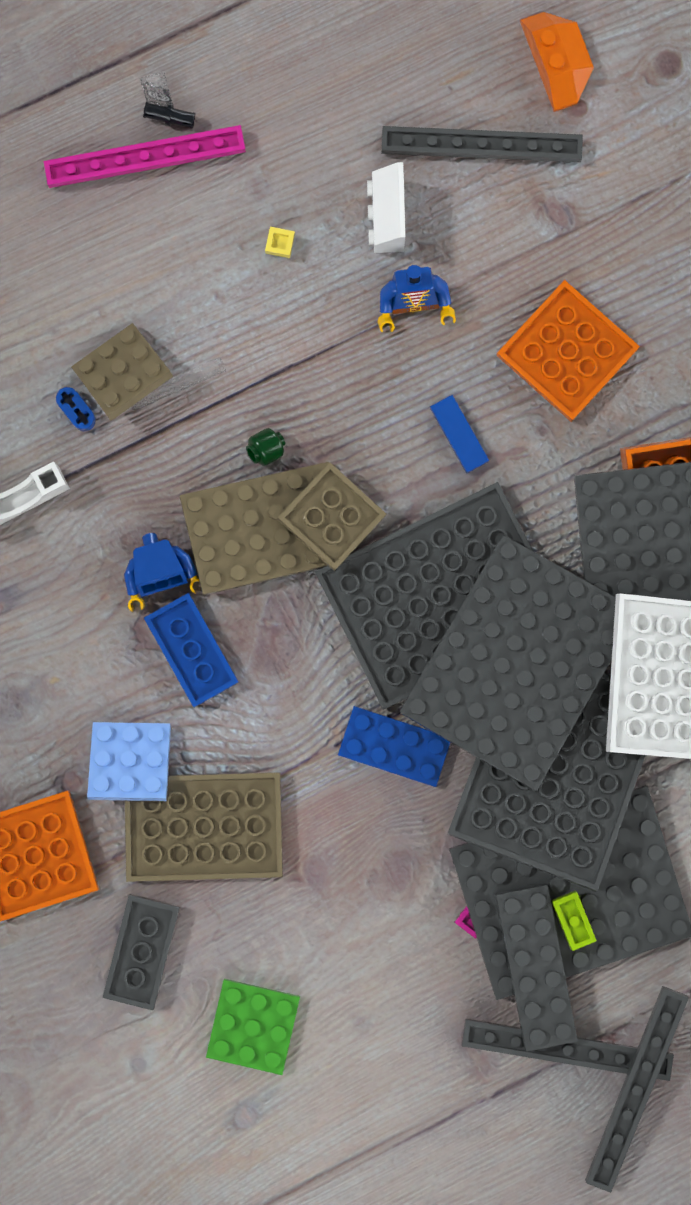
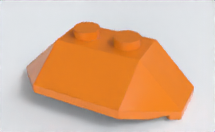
[520,12,594,112]

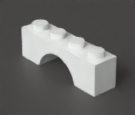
[0,462,70,525]

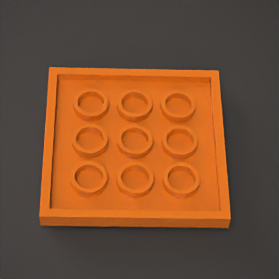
[496,280,640,422]
[0,790,99,922]

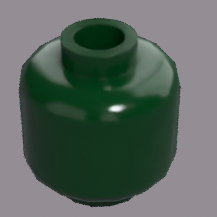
[246,428,285,466]

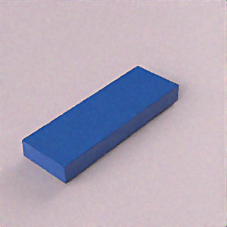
[430,395,489,474]

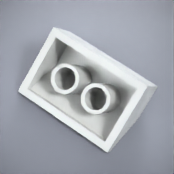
[367,162,405,253]

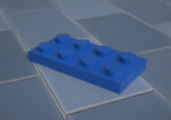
[144,593,239,708]
[338,706,450,787]

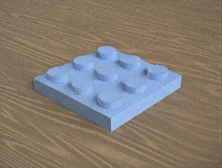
[87,722,171,801]

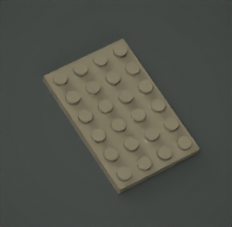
[179,462,329,596]
[125,772,283,882]

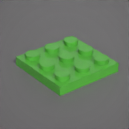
[206,978,300,1075]

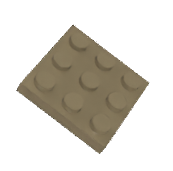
[71,323,173,421]
[277,462,386,571]

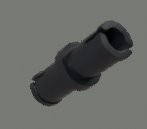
[143,102,196,129]

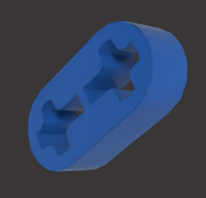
[56,387,96,431]

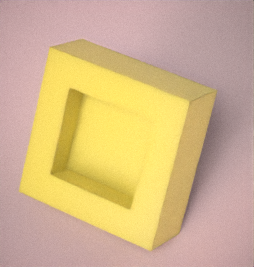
[265,227,295,258]

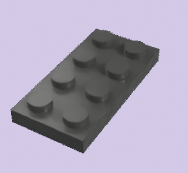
[102,894,180,1011]

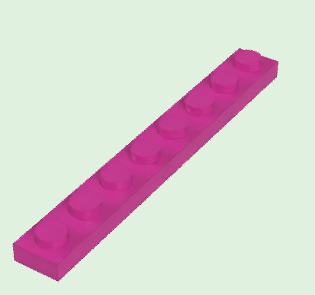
[43,125,246,188]

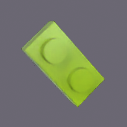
[551,891,597,951]

